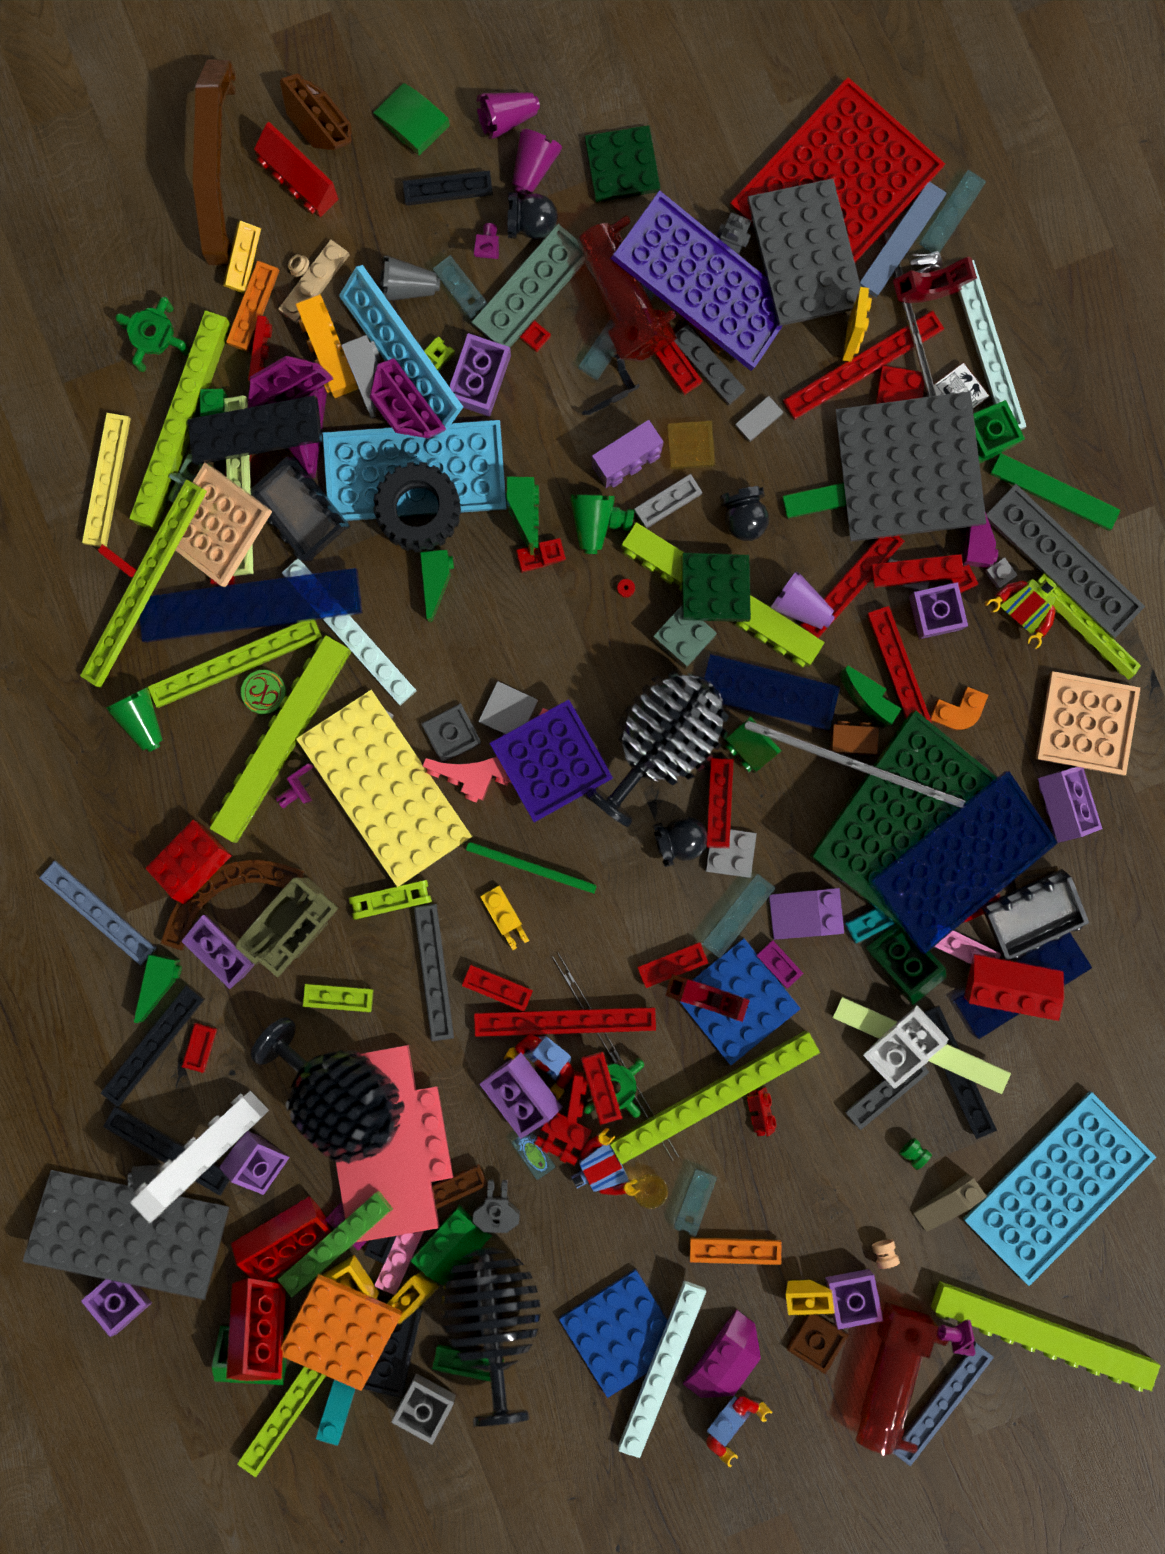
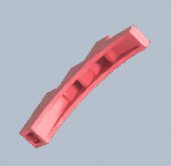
[422,708,549,803]

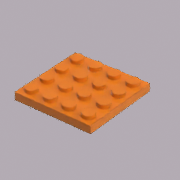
[281,1274,402,1391]

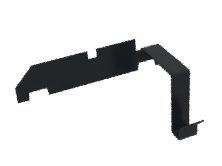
[582,352,640,415]

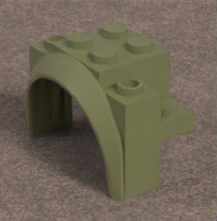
[236,877,339,978]

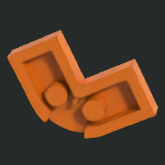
[930,687,988,730]

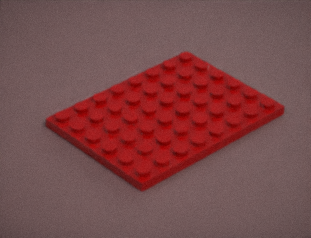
[730,77,945,263]

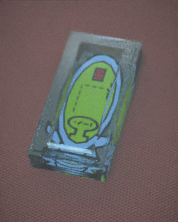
[512,1132,556,1180]

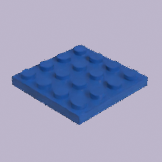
[680,938,801,1065]
[559,1269,685,1398]

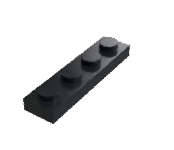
[403,170,493,206]

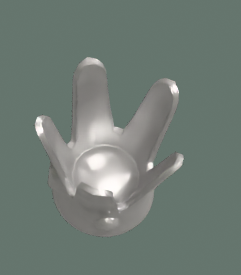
[910,251,945,273]

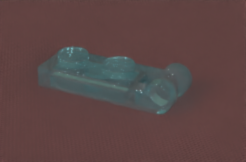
[433,255,487,319]
[674,1168,717,1237]

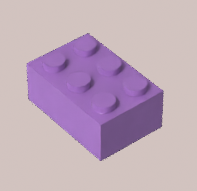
[450,333,511,417]
[592,420,664,488]
[480,1053,562,1139]

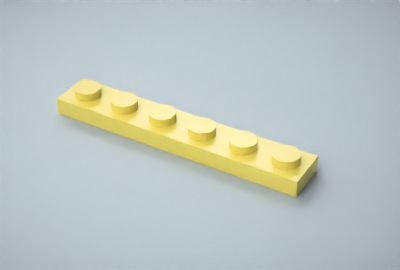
[82,413,131,547]

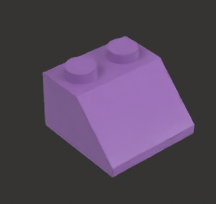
[219,1131,290,1195]

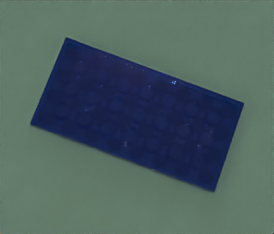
[871,771,1058,954]

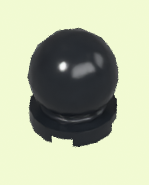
[508,192,558,239]
[719,486,769,541]
[652,816,707,868]

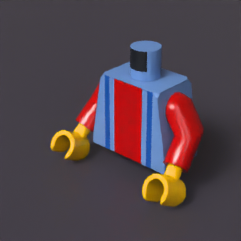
[504,1035,574,1100]
[571,1128,640,1196]
[706,1396,772,1467]

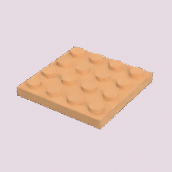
[175,462,272,587]
[1036,672,1140,776]

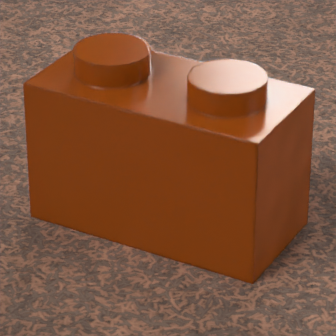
[829,721,879,756]

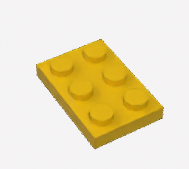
[843,287,872,362]

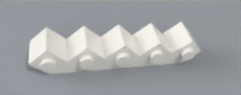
[130,1091,269,1223]

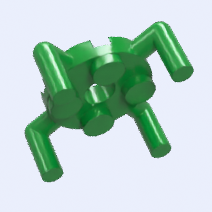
[115,297,190,372]
[583,1054,644,1118]

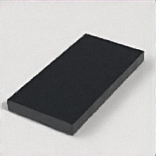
[363,1295,423,1398]

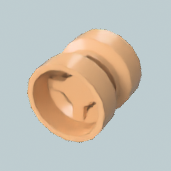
[872,1239,900,1269]

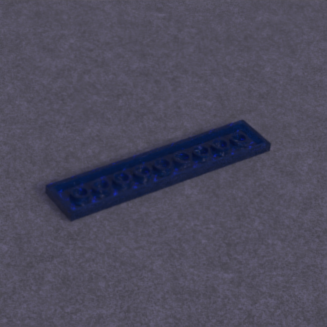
[140,568,363,643]

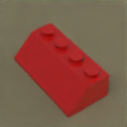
[254,122,339,218]
[964,954,1064,1021]
[231,1196,333,1281]
[226,1278,286,1381]

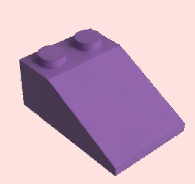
[769,888,844,940]

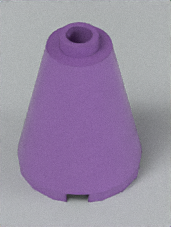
[771,571,835,629]

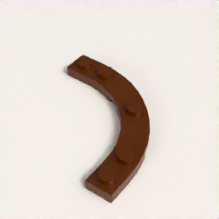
[161,860,305,951]

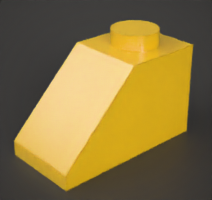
[387,1271,439,1324]
[786,1280,835,1315]

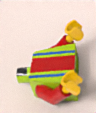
[985,578,1057,649]

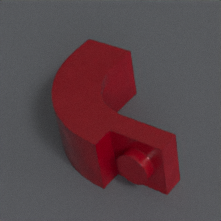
[893,256,977,303]
[665,974,750,1022]

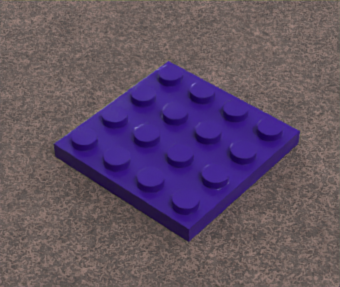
[490,699,613,822]

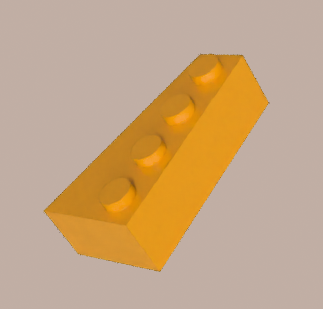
[296,294,359,398]

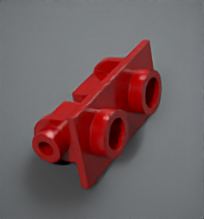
[747,1087,776,1136]

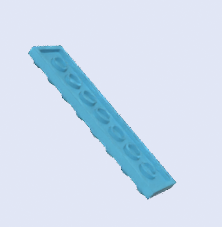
[339,265,463,436]

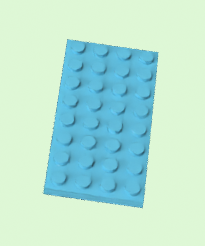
[323,420,507,522]
[963,1091,1156,1286]

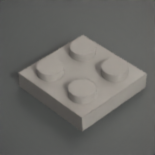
[706,830,757,878]

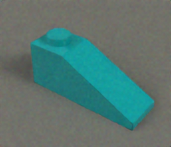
[316,1379,356,1446]

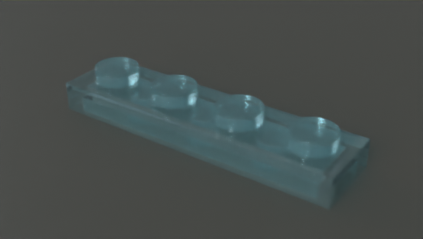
[920,170,987,253]
[702,874,775,958]

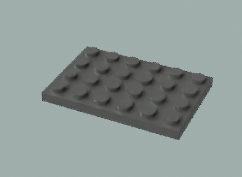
[747,179,861,326]

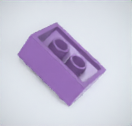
[1038,767,1102,843]
[181,915,255,989]

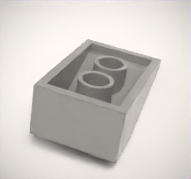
[342,335,381,418]

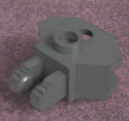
[717,212,752,255]
[473,1179,520,1233]

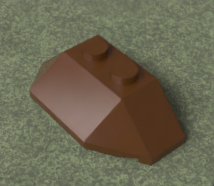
[280,73,352,150]

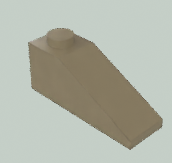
[913,1173,987,1232]

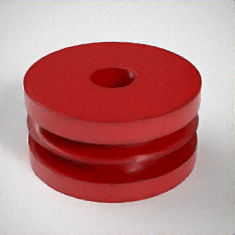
[617,579,635,598]

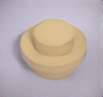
[288,254,309,277]

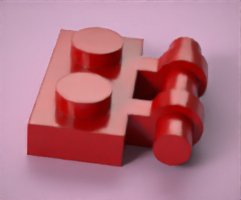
[534,1112,592,1165]

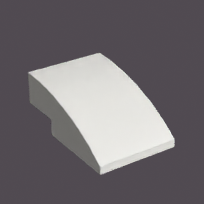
[863,1006,948,1089]

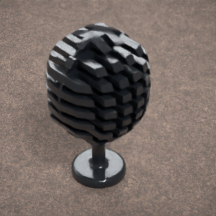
[586,670,729,827]
[251,1017,405,1164]
[441,1247,540,1427]

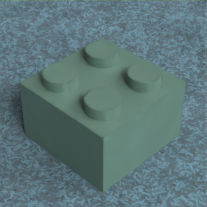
[653,606,717,669]

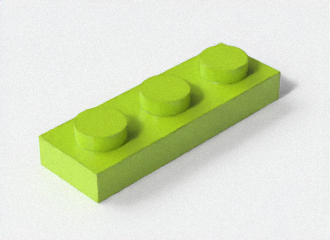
[303,984,374,1012]

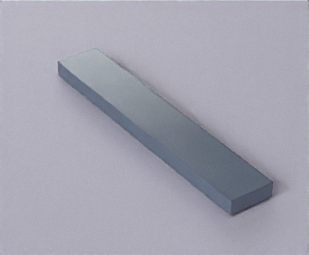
[860,182,947,298]
[39,861,157,966]
[891,1341,994,1466]

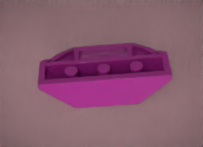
[248,356,333,408]
[369,358,446,439]
[289,386,327,478]
[683,1309,761,1398]

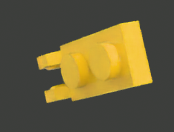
[480,885,529,950]

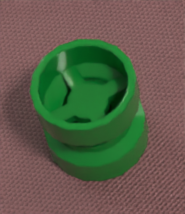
[609,506,635,532]
[899,1138,932,1170]

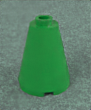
[570,495,615,554]
[106,687,163,752]

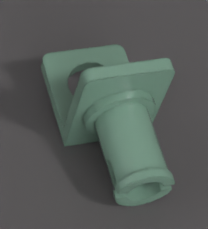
[167,454,203,503]

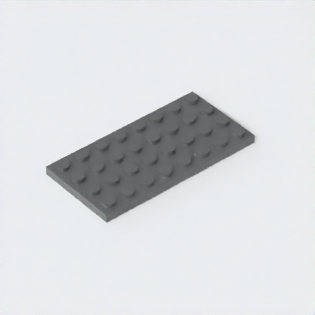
[23,1170,229,1300]

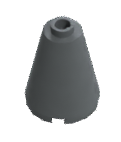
[379,255,440,301]

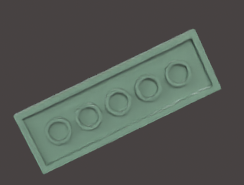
[472,224,592,347]

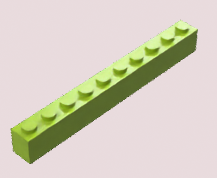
[129,310,231,531]
[621,522,825,668]
[210,636,352,843]
[610,1030,820,1165]
[931,1281,1161,1392]

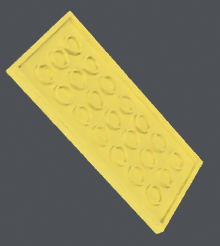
[296,690,472,888]

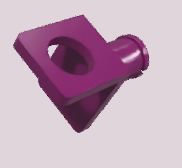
[474,223,499,259]
[276,763,315,808]
[937,1319,976,1356]

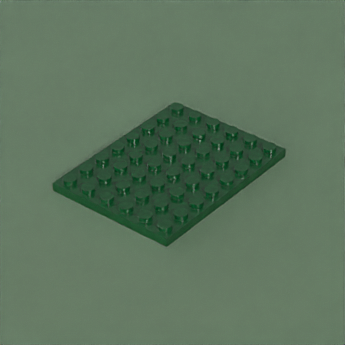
[810,710,1015,937]

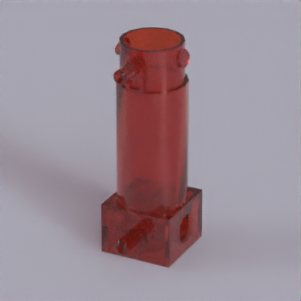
[578,215,677,362]
[855,1302,948,1455]

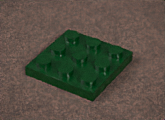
[585,125,661,202]
[681,553,751,622]

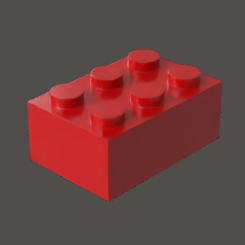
[145,820,232,904]

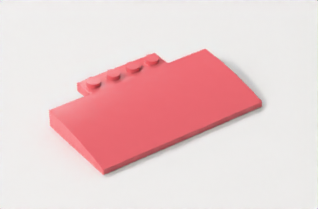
[336,1045,453,1242]

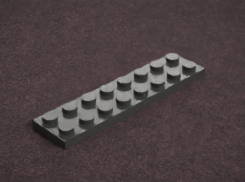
[986,484,1145,639]

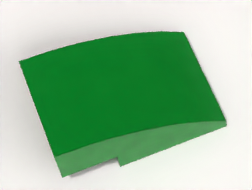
[373,83,450,156]
[973,400,1025,464]
[839,665,901,728]

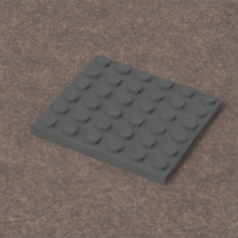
[836,391,986,542]

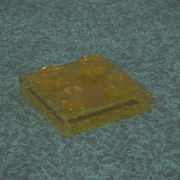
[667,421,715,469]

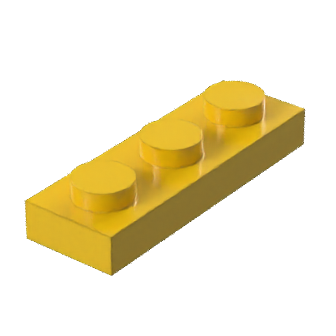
[223,221,261,293]

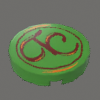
[241,670,286,714]

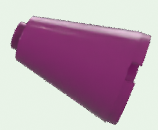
[476,92,540,139]
[512,128,562,196]

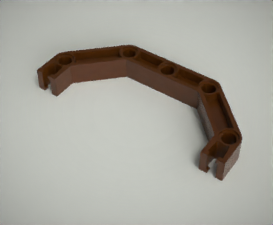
[193,59,236,266]

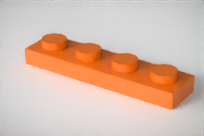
[226,261,279,352]
[689,1237,782,1265]

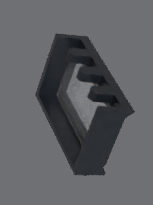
[250,457,350,561]
[980,869,1089,960]

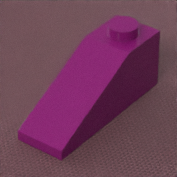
[962,512,998,568]

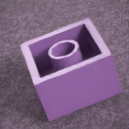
[909,582,968,639]
[825,1269,883,1329]
[81,1279,152,1337]

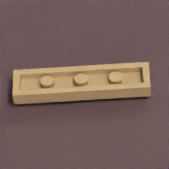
[278,240,349,324]

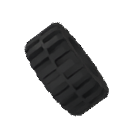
[373,462,461,552]

